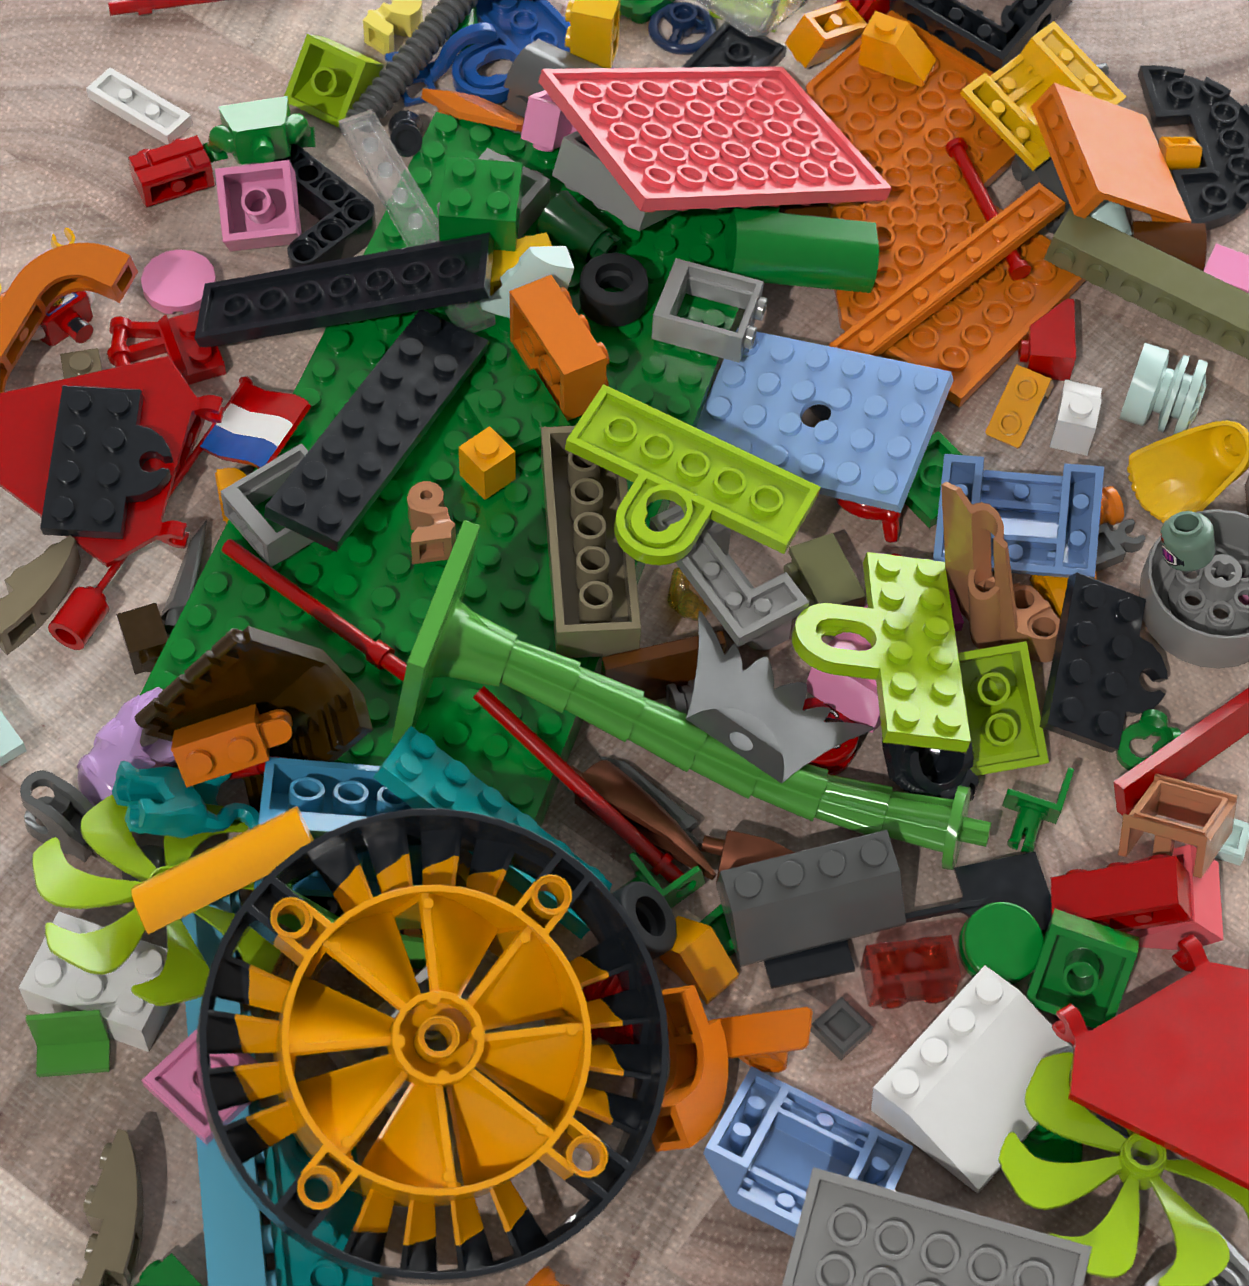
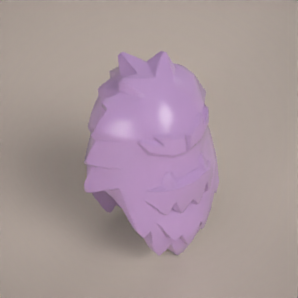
[77,687,177,806]

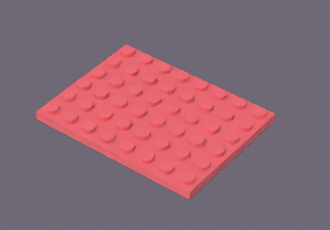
[538,67,891,213]

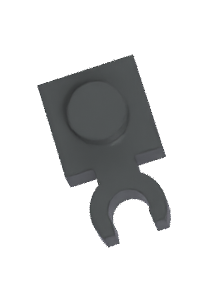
[1096,519,1146,572]

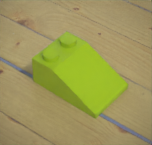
[958,641,1049,776]

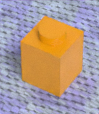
[459,426,516,500]

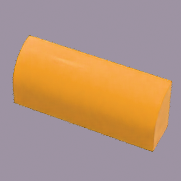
[131,806,314,934]

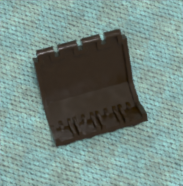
[135,626,373,813]

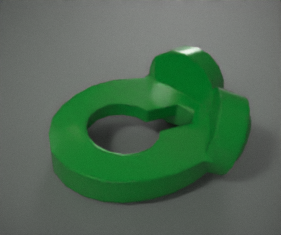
[1116,709,1181,770]

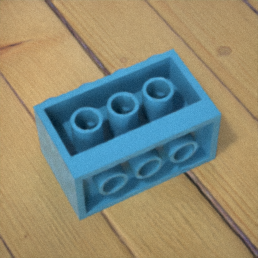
[254,757,423,898]

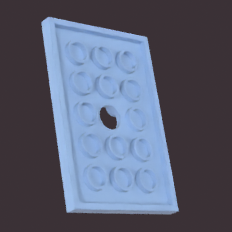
[696,328,954,513]

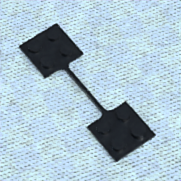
[763,851,1052,989]

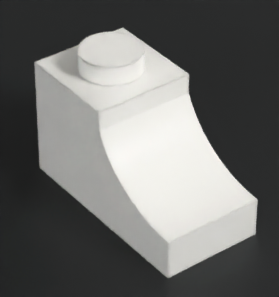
[1050,380,1102,456]

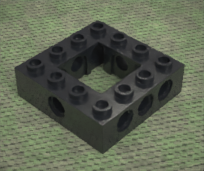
[890,0,1073,73]

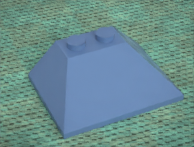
[933,454,1104,579]
[703,1066,914,1238]

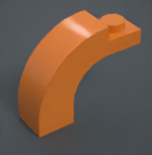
[651,985,729,1152]

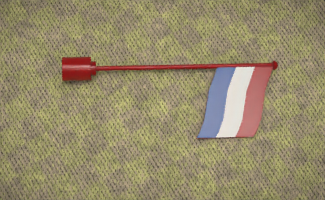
[48,376,312,650]

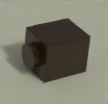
[116,603,168,675]

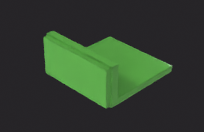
[26,1009,110,1077]

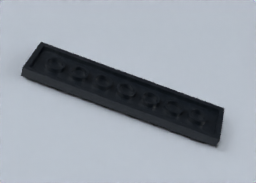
[195,232,494,347]
[264,310,489,552]

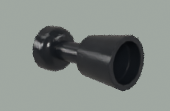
[388,110,423,157]

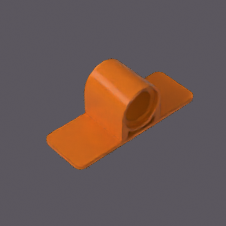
[712,1007,813,1073]

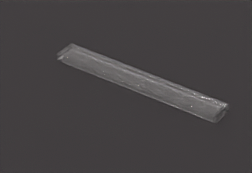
[339,109,495,333]

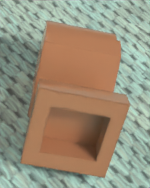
[407,481,456,564]

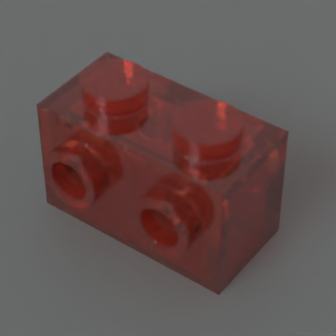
[860,935,961,1009]

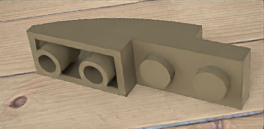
[0,535,81,655]
[72,1129,144,1286]

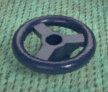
[648,2,717,55]

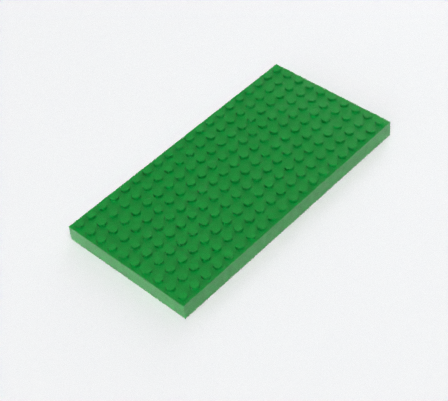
[140,112,780,827]

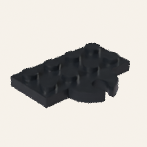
[40,385,173,539]
[1039,573,1168,753]

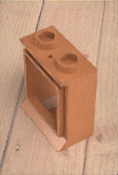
[1118,774,1238,878]

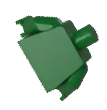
[203,96,316,165]

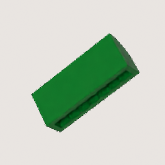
[723,208,879,293]

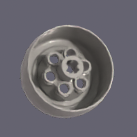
[1139,509,1249,669]

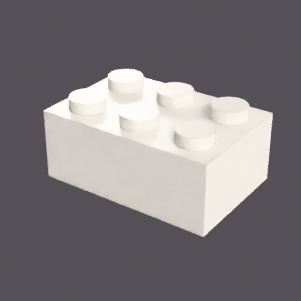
[19,911,171,1052]

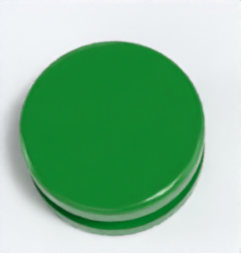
[957,902,1044,985]

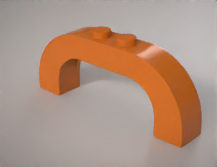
[0,243,138,393]

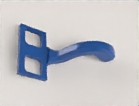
[384,22,497,107]

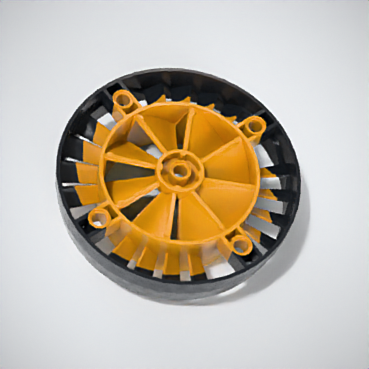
[196,809,669,1285]

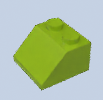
[284,34,384,129]

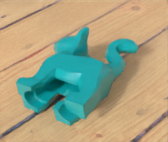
[112,761,259,839]

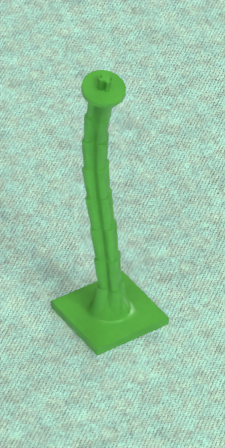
[391,520,992,870]

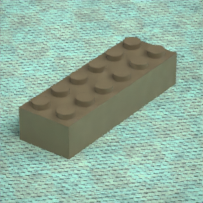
[541,426,641,658]

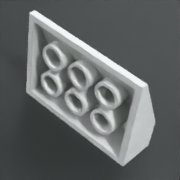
[871,966,1073,1194]

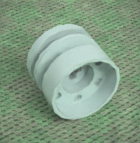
[1119,343,1208,435]

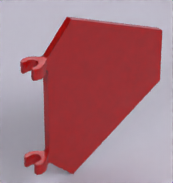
[0,356,225,568]
[1052,934,1249,1190]

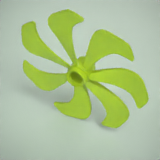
[32,794,281,1006]
[998,1052,1249,1286]

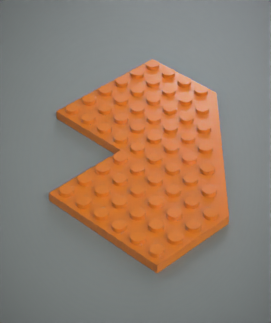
[805,10,1086,408]

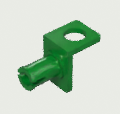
[1002,767,1074,853]
[616,852,705,908]

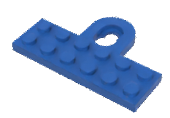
[452,0,614,104]

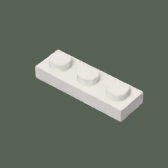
[86,68,193,145]

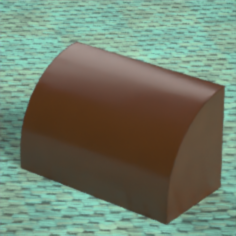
[1131,221,1207,271]

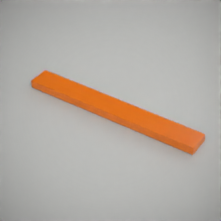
[828,183,1066,356]

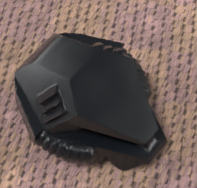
[882,738,979,801]

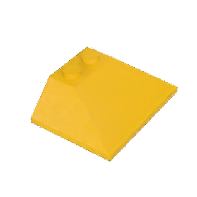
[959,21,1126,171]

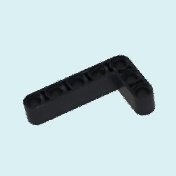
[249,143,376,268]

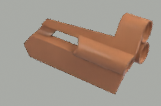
[941,482,1060,663]

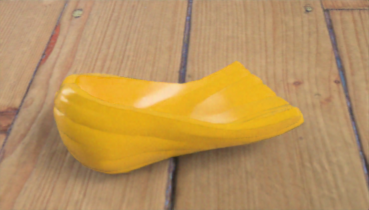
[1127,420,1249,523]

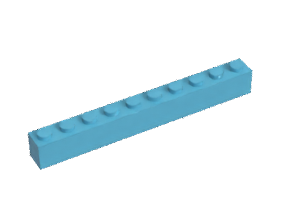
[180,891,277,1286]

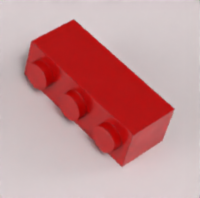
[1051,854,1193,932]

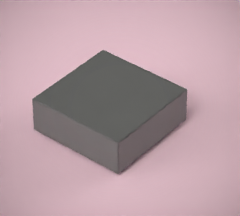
[810,997,873,1060]

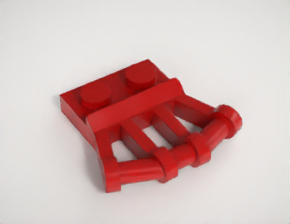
[107,310,226,385]

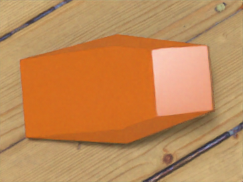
[421,89,524,132]

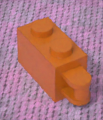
[171,704,292,788]

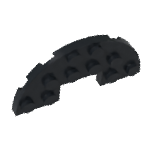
[1138,65,1249,230]

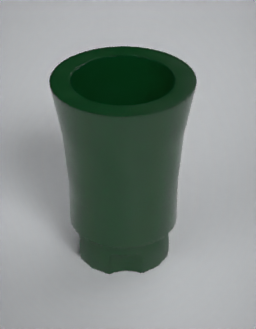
[536,190,622,263]

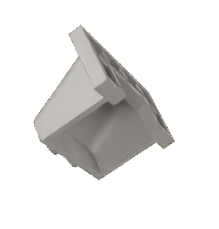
[649,505,809,650]

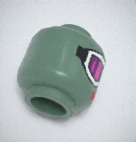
[1160,511,1216,572]

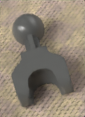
[20,770,165,882]

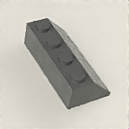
[716,830,906,967]

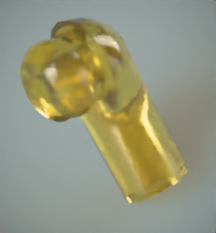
[667,568,707,621]

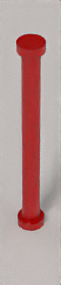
[945,137,1031,281]

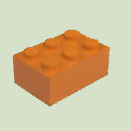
[509,274,610,421]

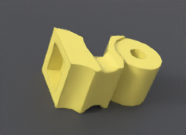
[363,0,423,56]

